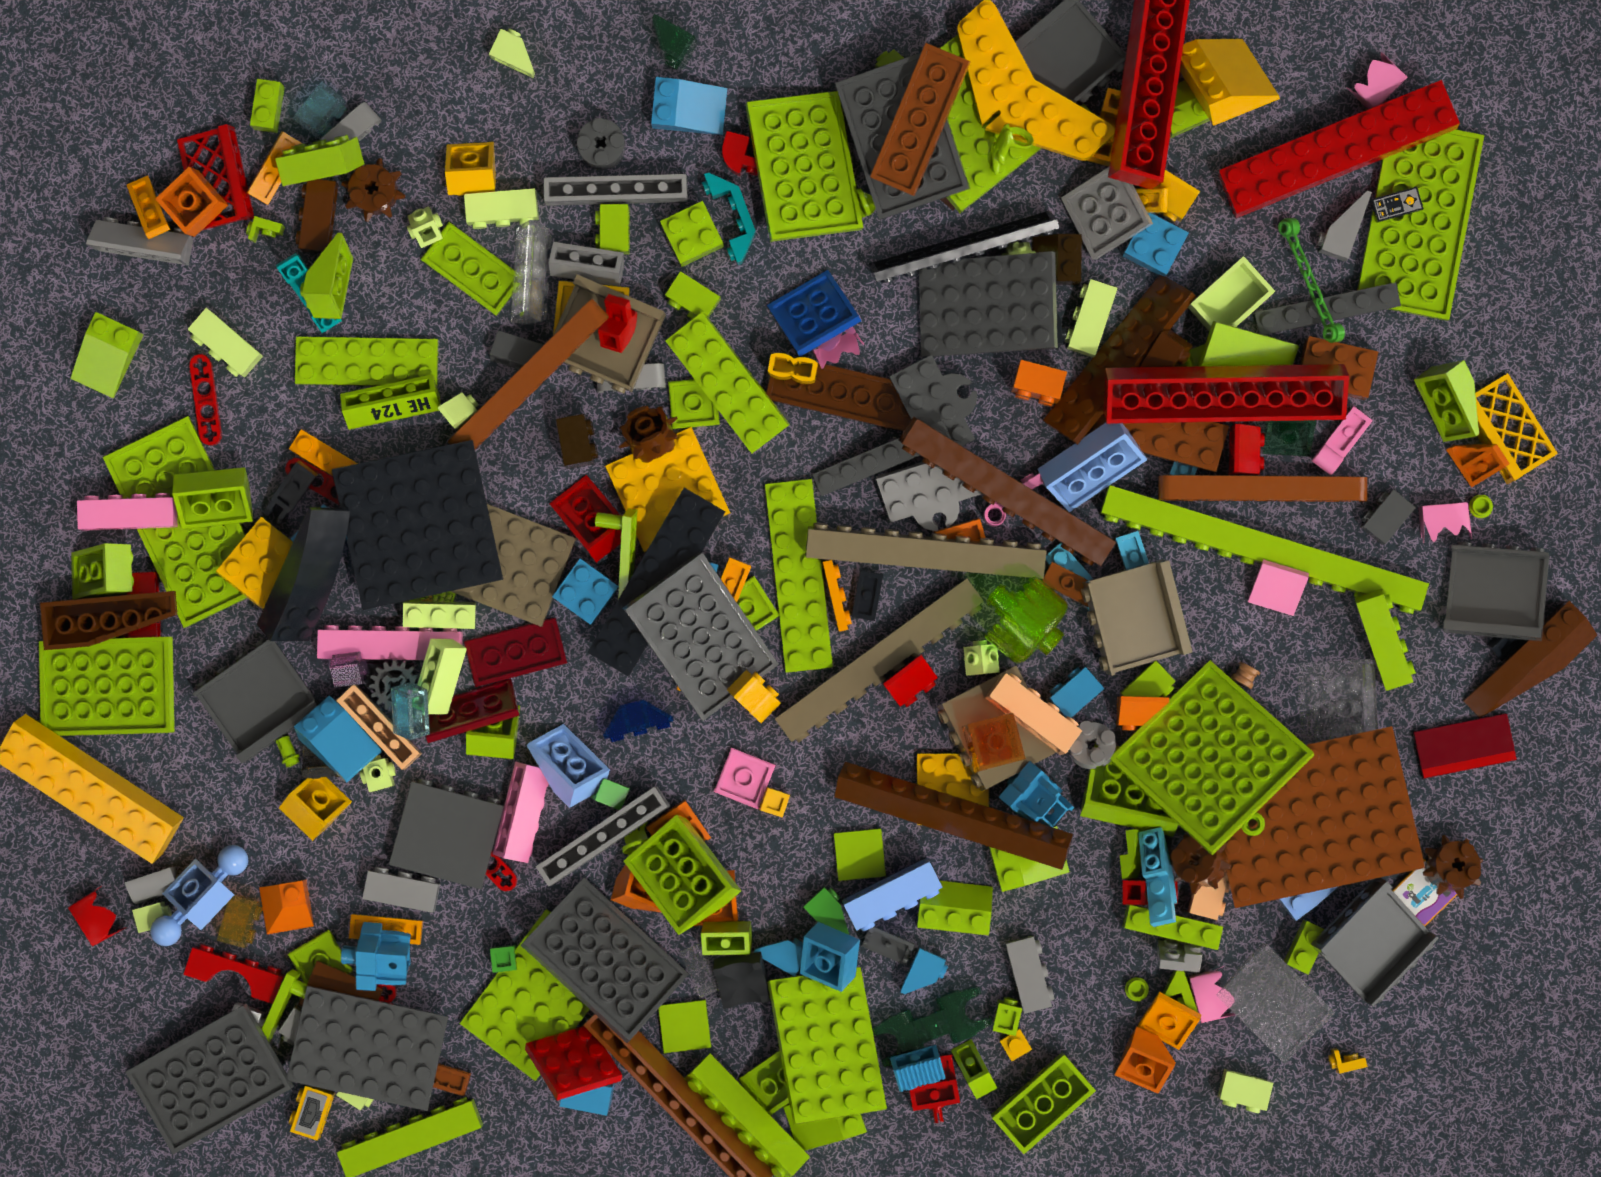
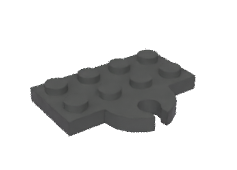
[889,355,977,446]

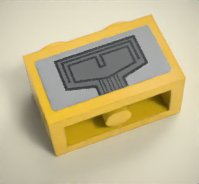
[288,1085,335,1140]

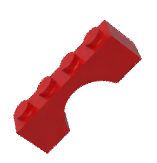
[183,944,286,1004]

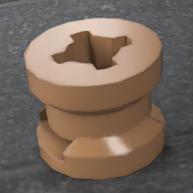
[1231,661,1260,689]

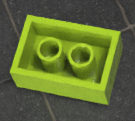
[275,134,364,186]

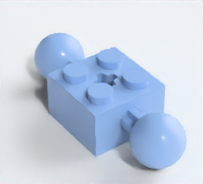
[150,845,248,946]

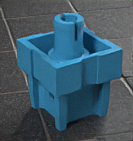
[999,761,1074,827]
[341,922,411,991]

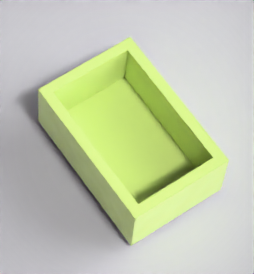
[1188,256,1275,331]

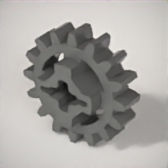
[369,659,420,711]

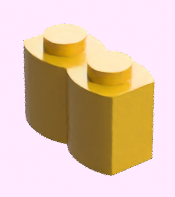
[768,353,818,384]
[727,669,781,723]

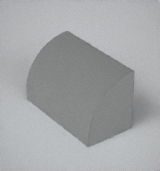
[125,867,178,904]

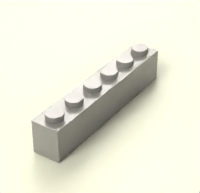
[544,174,688,206]
[536,786,670,887]

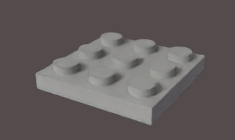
[1061,167,1153,260]

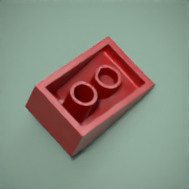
[549,475,622,563]

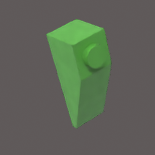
[803,887,849,935]

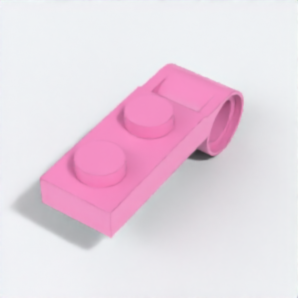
[1312,406,1373,476]
[984,473,1044,527]

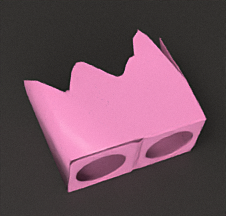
[1346,52,1408,109]
[811,326,864,369]
[1419,502,1472,543]
[1188,966,1238,1023]

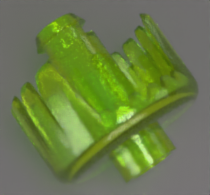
[985,576,1068,664]

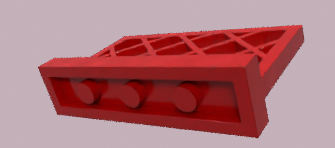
[177,124,254,230]

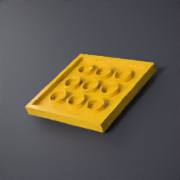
[605,427,730,552]

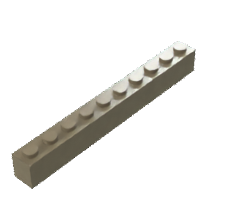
[806,523,1047,579]
[775,579,984,743]

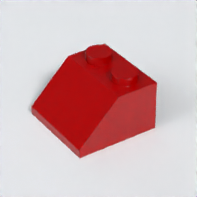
[1229,424,1265,476]
[882,655,938,708]

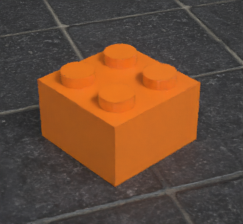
[155,167,228,237]
[1011,360,1067,407]

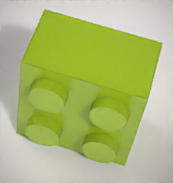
[660,201,724,267]

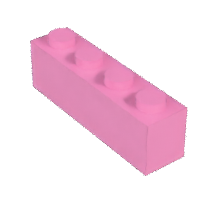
[77,493,178,531]
[493,761,549,863]

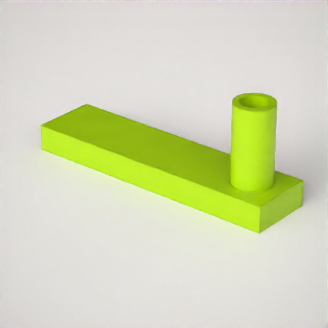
[595,508,638,599]
[261,969,308,1044]

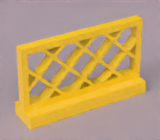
[1475,373,1558,484]

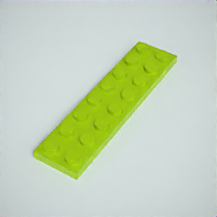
[765,479,833,673]

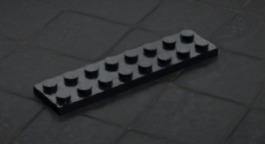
[869,210,1059,283]
[587,487,726,677]

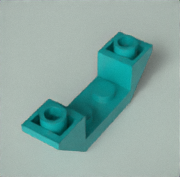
[702,173,756,265]
[276,253,342,333]

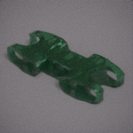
[872,986,993,1067]

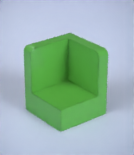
[590,778,630,810]
[490,945,517,973]

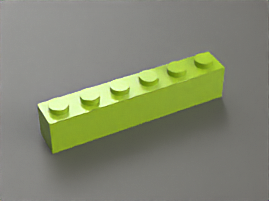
[684,1053,810,1177]
[337,1097,483,1177]

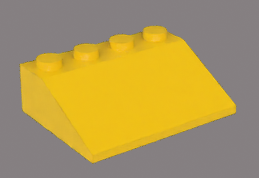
[1180,39,1280,126]

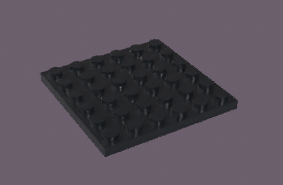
[331,440,503,610]

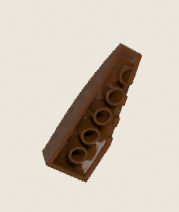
[40,591,178,650]
[1463,600,1597,718]

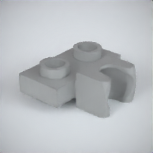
[1157,939,1202,972]

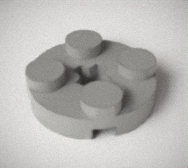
[1069,721,1116,769]

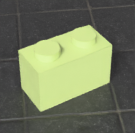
[1217,1069,1273,1113]

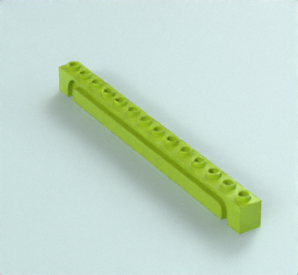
[1100,485,1429,614]

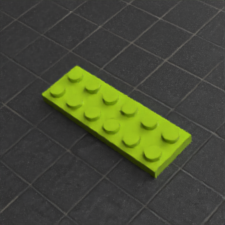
[665,311,790,454]
[295,337,439,386]

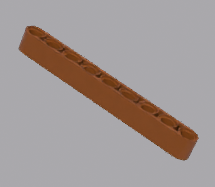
[448,299,609,450]
[1158,475,1367,502]

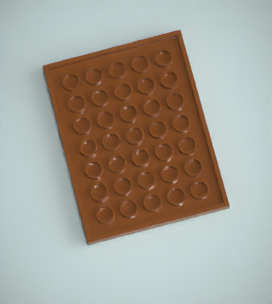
[1224,726,1425,908]

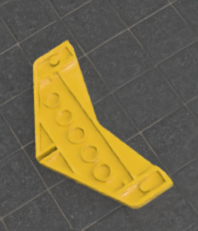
[957,0,1115,161]

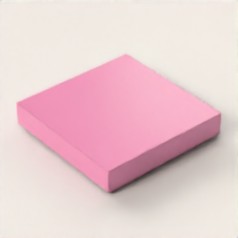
[1248,559,1309,616]
[714,748,775,809]

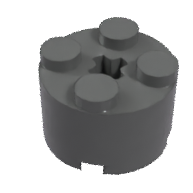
[577,118,626,170]

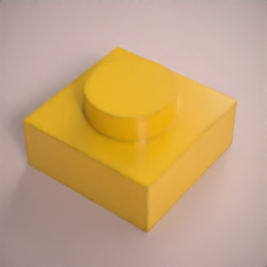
[759,787,790,817]
[999,1028,1032,1061]

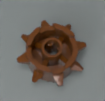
[341,158,406,222]
[618,406,678,463]
[1170,834,1231,894]
[1423,835,1483,899]

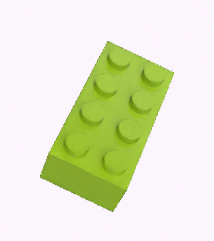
[991,1052,1096,1154]

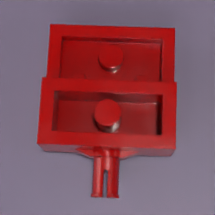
[909,1054,960,1123]

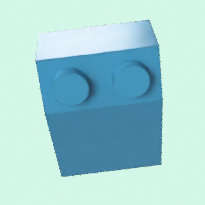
[651,77,727,135]
[294,696,382,783]

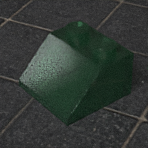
[652,14,697,70]
[1263,420,1316,456]

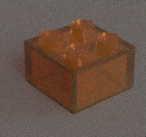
[962,713,1026,773]

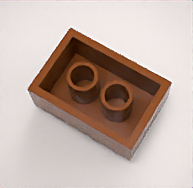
[1299,336,1379,400]

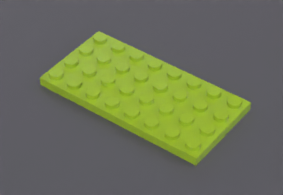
[1357,130,1484,321]
[103,416,247,628]

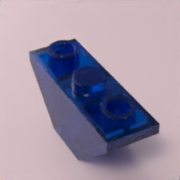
[603,699,674,743]

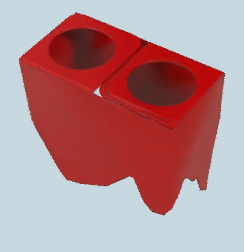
[68,886,127,946]

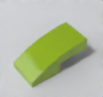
[1119,829,1144,880]

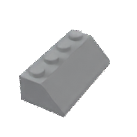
[86,217,193,266]

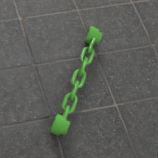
[1278,218,1345,343]

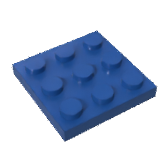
[767,270,861,357]

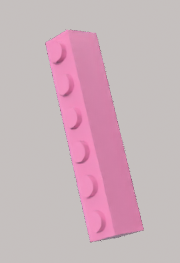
[317,625,463,660]

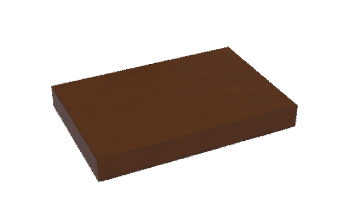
[298,960,384,1007]

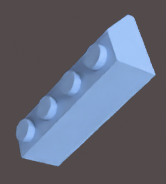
[1038,423,1147,512]
[842,858,943,931]

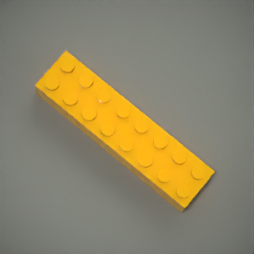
[0,714,184,864]

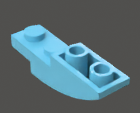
[1138,827,1177,927]

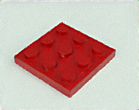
[525,1026,622,1101]

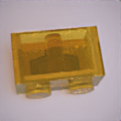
[217,893,263,948]

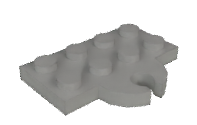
[876,448,981,531]

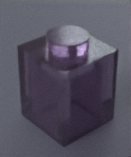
[329,652,368,688]

